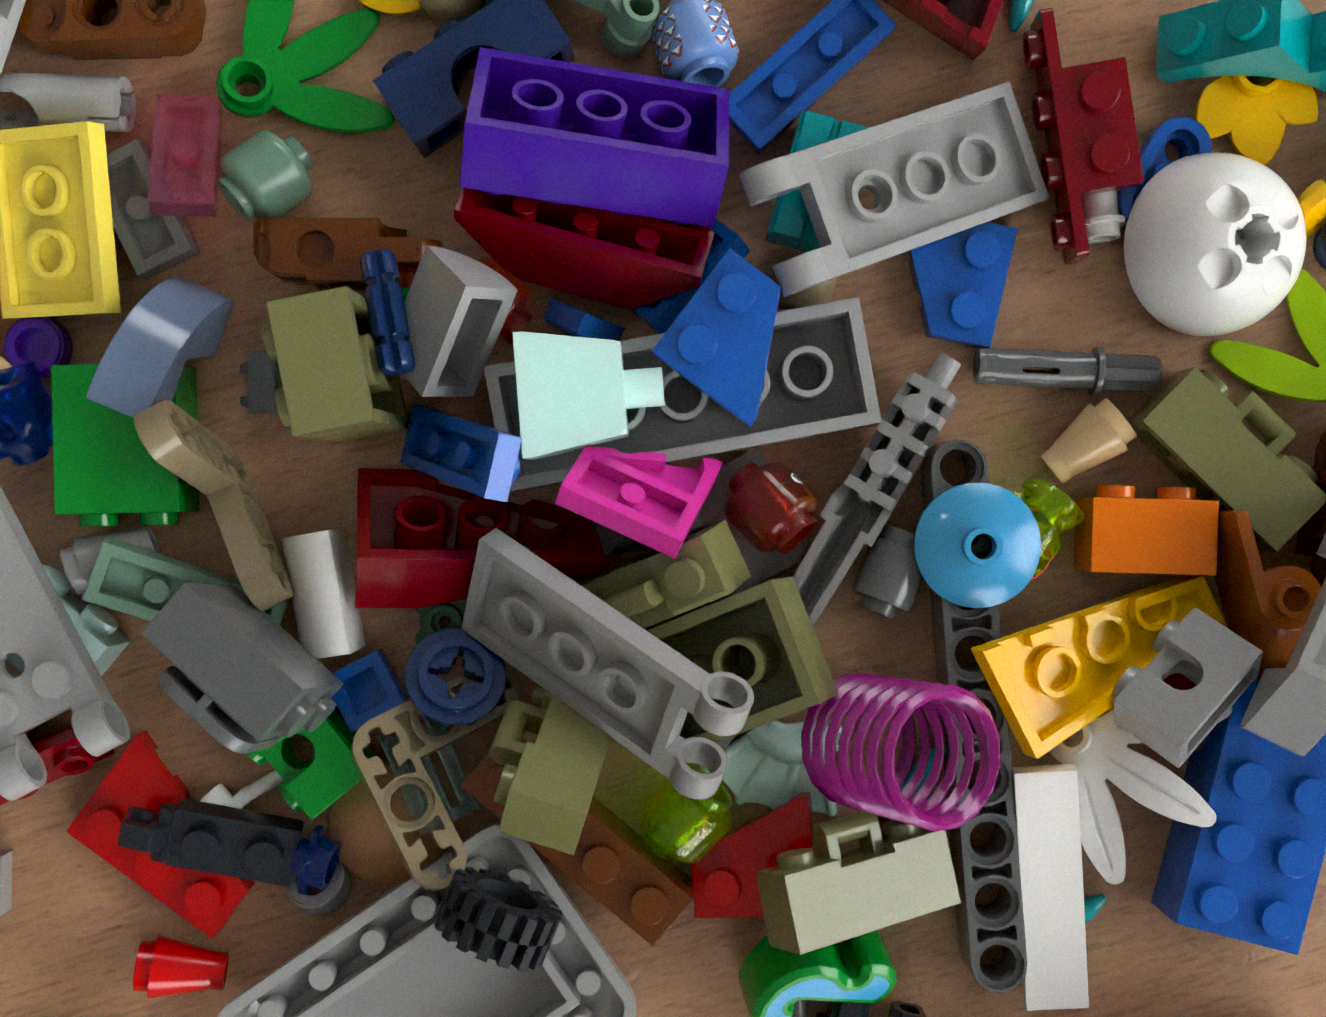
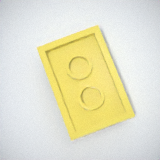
[0,121,121,319]

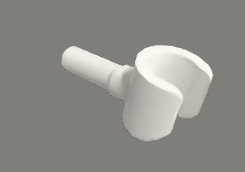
[200,770,283,809]

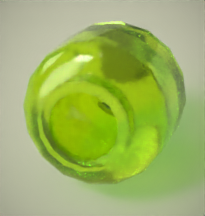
[642,771,732,863]

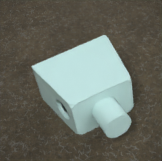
[512,331,665,460]

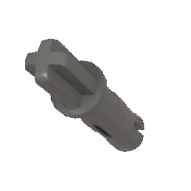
[973,347,1163,396]

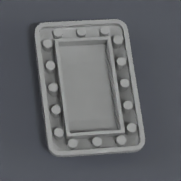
[217,822,637,1017]

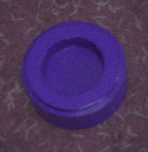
[4,317,73,378]

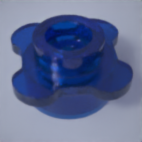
[290,824,342,895]

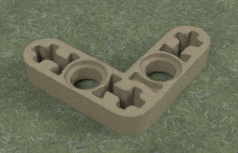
[134,399,293,611]
[351,665,521,891]

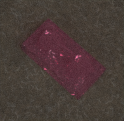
[148,94,223,217]

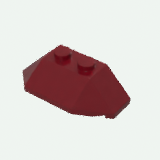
[454,188,715,310]

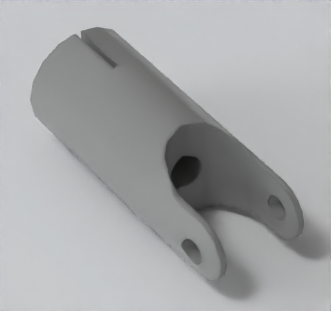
[0,72,136,132]

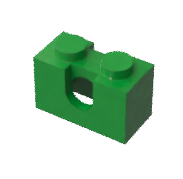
[247,707,377,820]

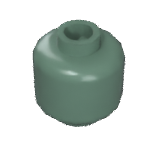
[217,130,313,221]

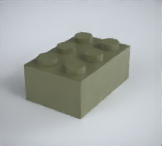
[262,286,409,444]
[627,577,839,767]

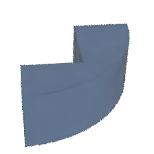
[86,276,235,418]

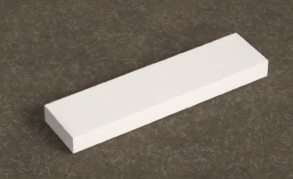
[1012,764,1089,1011]

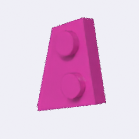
[555,446,723,559]

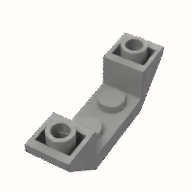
[1239,533,1326,756]

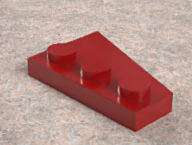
[66,730,255,939]

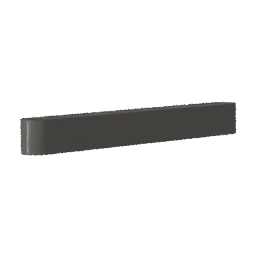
[920,440,1027,993]

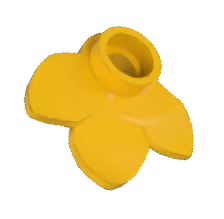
[1194,75,1318,165]

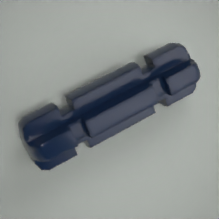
[359,249,415,376]

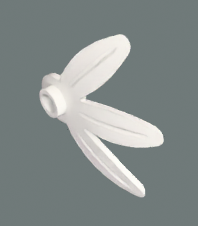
[1049,707,1232,884]

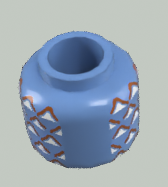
[651,0,739,87]

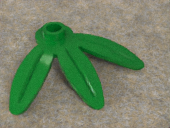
[216,0,394,134]

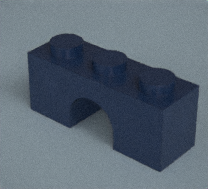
[372,0,575,158]

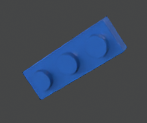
[729,0,896,155]
[400,404,522,502]

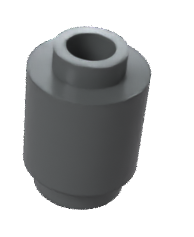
[852,525,923,620]

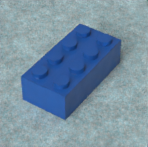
[1151,682,1326,955]

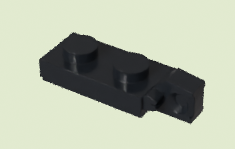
[117,798,304,887]

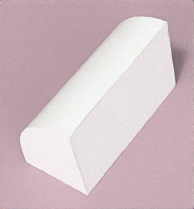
[281,528,366,659]

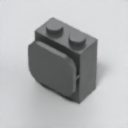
[141,582,344,754]

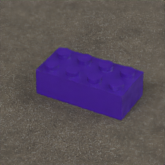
[460,47,729,227]

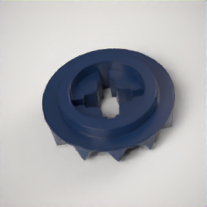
[405,628,506,728]

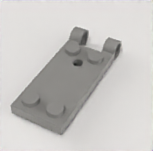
[739,81,1050,297]
[0,486,130,801]
[461,528,754,799]

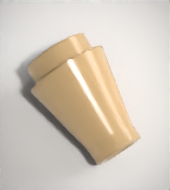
[1040,398,1137,484]

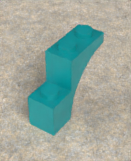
[1156,0,1326,92]

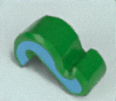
[739,930,897,1017]

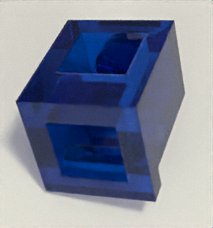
[0,362,53,466]

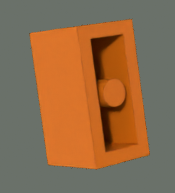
[1074,485,1219,576]

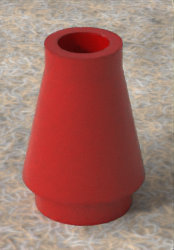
[133,935,229,998]

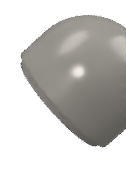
[286,851,351,916]

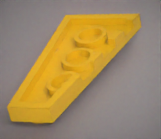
[970,575,1228,759]

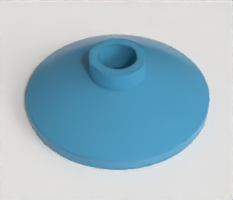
[914,483,1041,608]

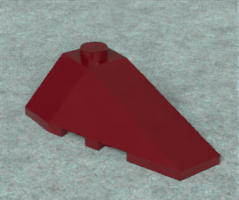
[355,468,610,609]

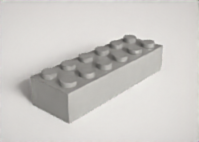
[484,297,882,492]

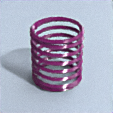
[801,673,1001,832]

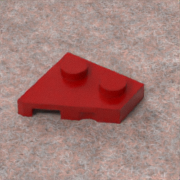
[691,792,815,918]

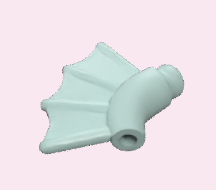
[700,718,842,817]

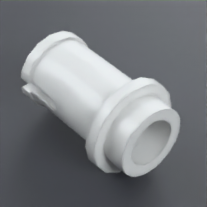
[1081,190,1126,243]

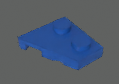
[909,222,1018,348]
[651,248,781,428]

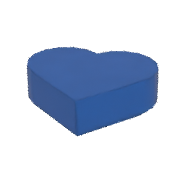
[543,298,625,341]

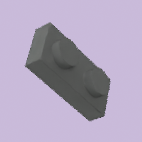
[107,138,200,279]

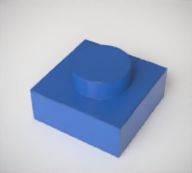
[333,648,409,733]

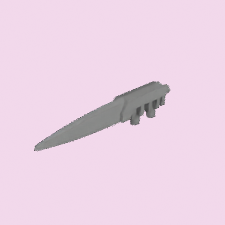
[715,353,961,750]

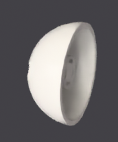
[1124,152,1307,337]

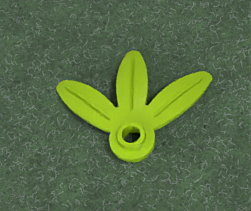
[1209,268,1326,403]

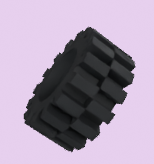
[434,867,563,971]

